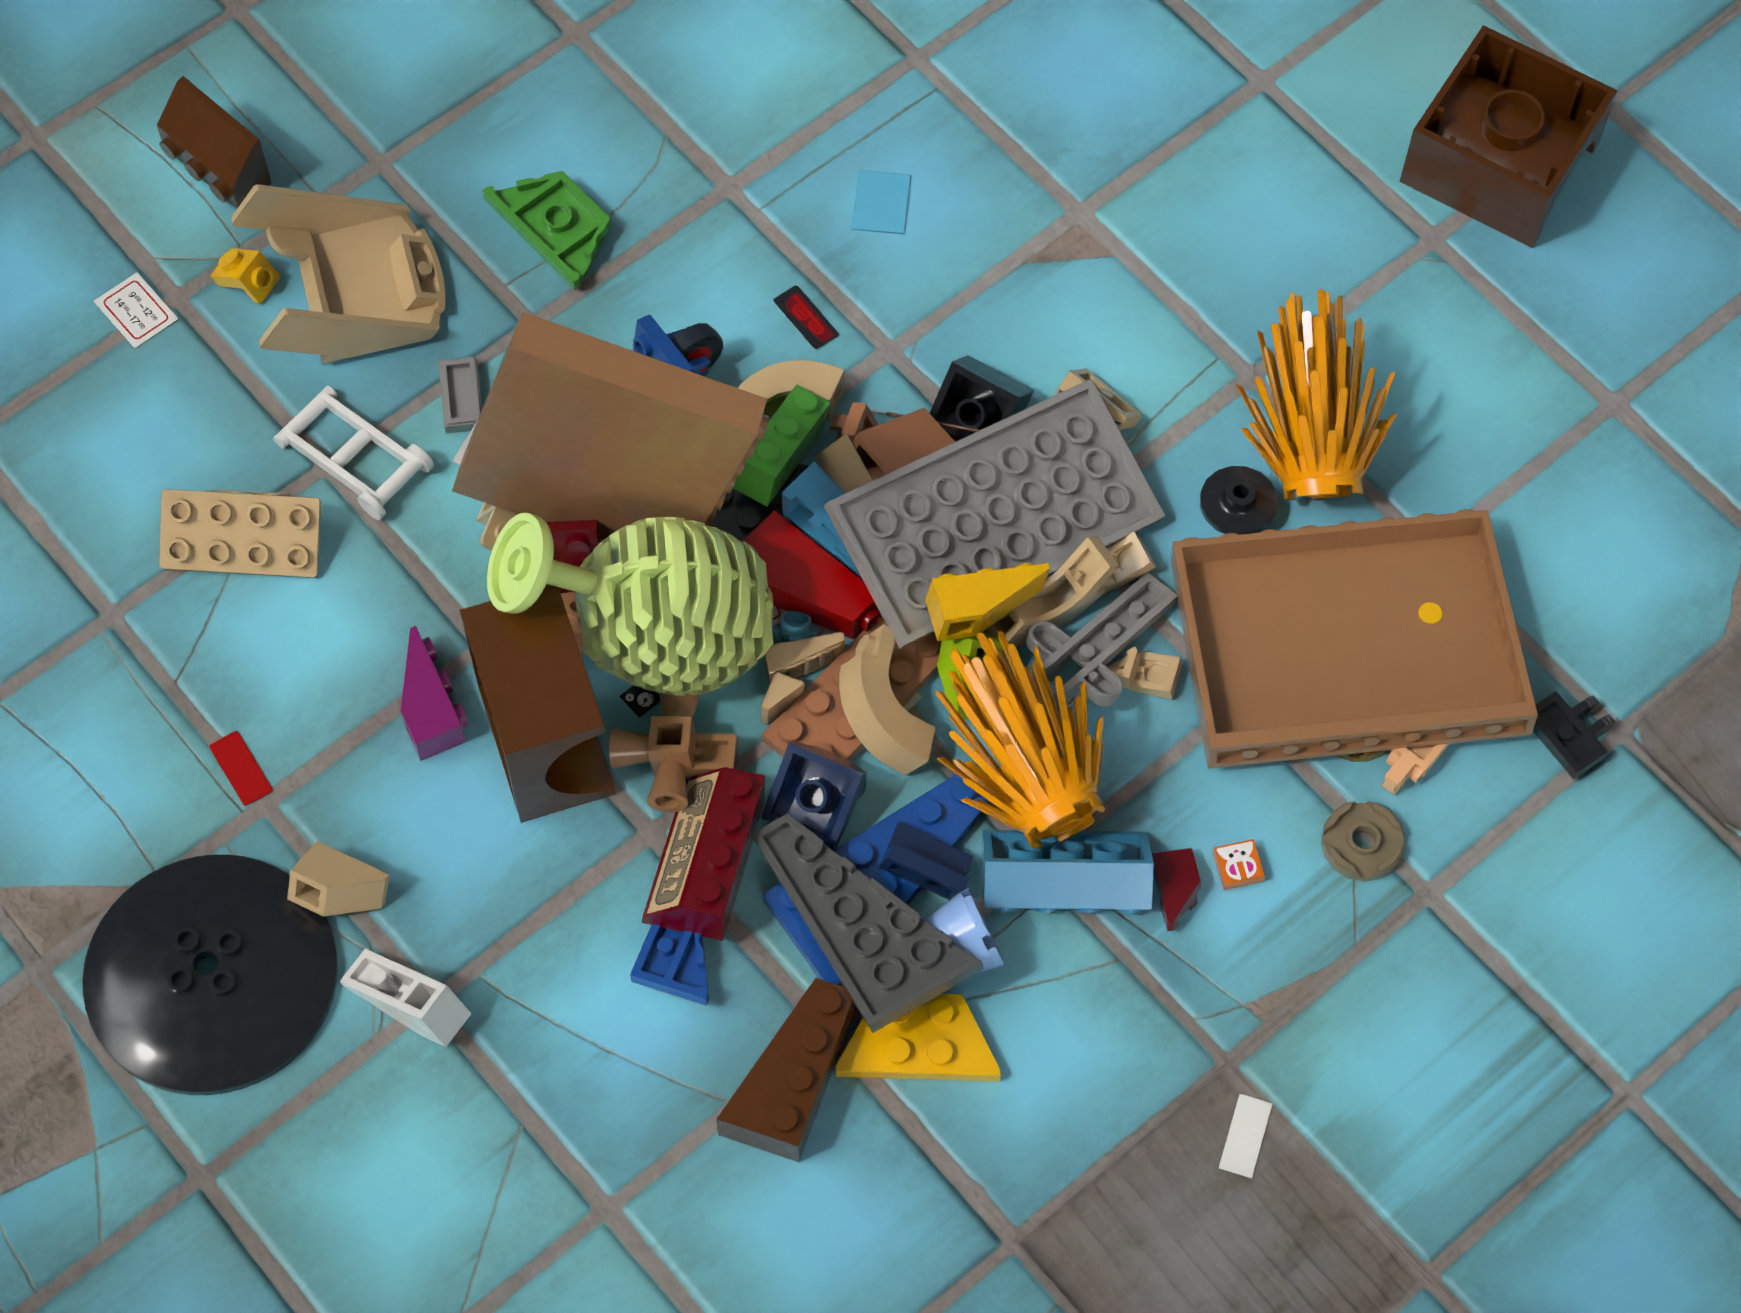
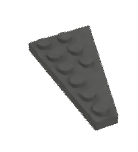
[752,813,984,1033]

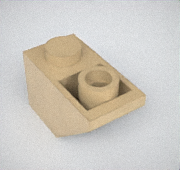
[287,841,389,917]

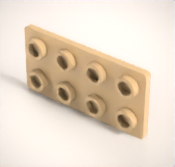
[159,489,321,577]

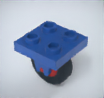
[632,314,723,376]

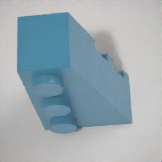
[782,462,863,581]

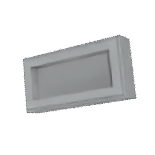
[438,356,482,434]

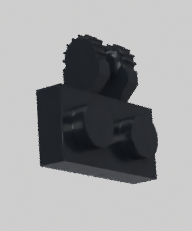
[1533,691,1616,779]

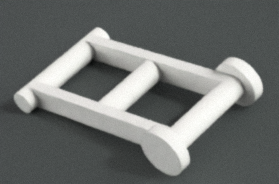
[273,386,434,520]

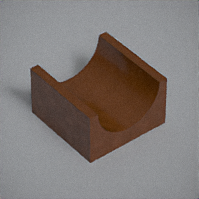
[1399,25,1618,248]
[460,584,615,823]

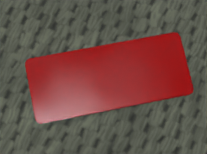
[209,731,272,806]

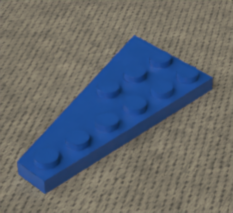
[763,774,991,986]

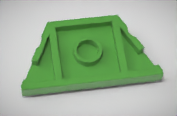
[482,171,611,290]

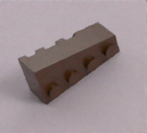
[716,978,856,1162]

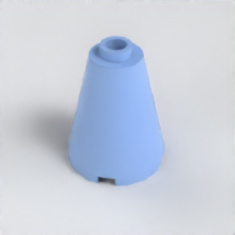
[924,888,1005,972]

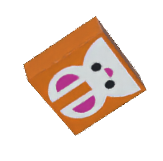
[1212,839,1265,890]

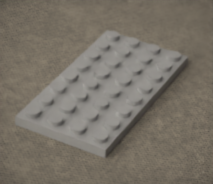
[824,379,1165,649]

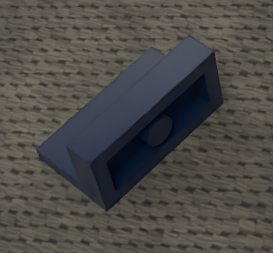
[879,822,974,900]

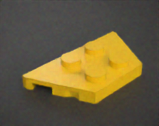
[836,994,1000,1082]

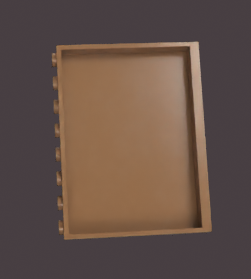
[452,312,769,542]
[1171,509,1538,769]

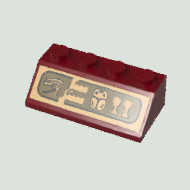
[642,767,765,941]

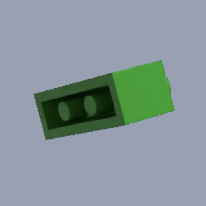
[733,384,831,507]

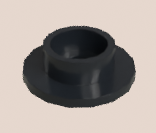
[1200,466,1277,535]

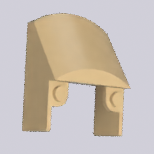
[231,184,445,364]

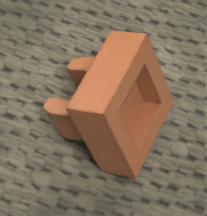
[829,402,879,442]

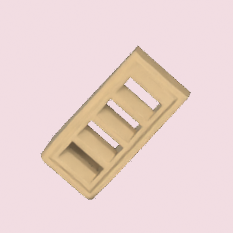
[764,632,845,686]

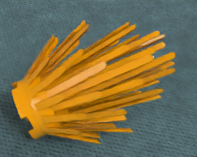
[1235,289,1398,500]
[935,631,1105,849]

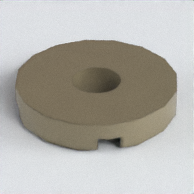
[1321,801,1405,882]

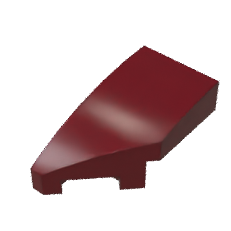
[1152,848,1201,931]

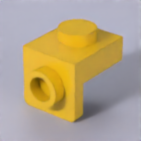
[210,248,280,303]

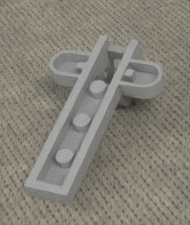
[1026,572,1178,718]

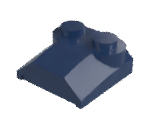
[761,741,867,851]

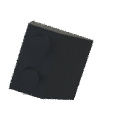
[930,355,1034,442]

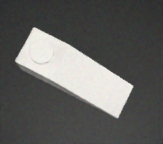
[339,949,471,1047]

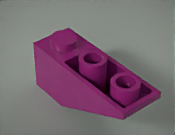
[400,626,468,761]

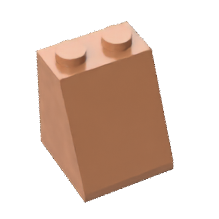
[852,408,955,480]

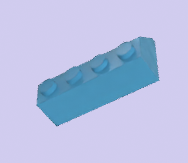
[982,830,1154,914]

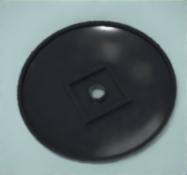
[82,854,338,1095]

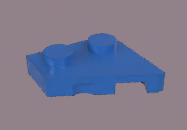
[630,924,709,1006]

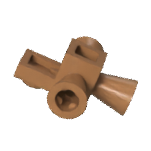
[609,693,739,812]

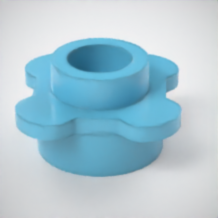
[772,611,819,642]

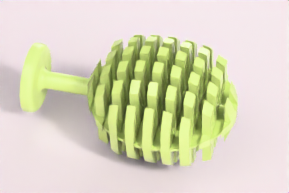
[487,513,774,696]

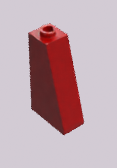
[742,510,881,640]

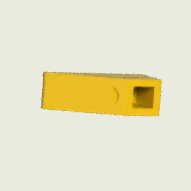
[925,563,1050,641]

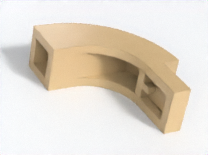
[738,360,844,420]
[986,536,1119,648]
[839,625,936,775]

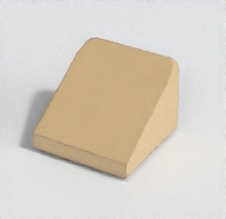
[761,672,805,725]

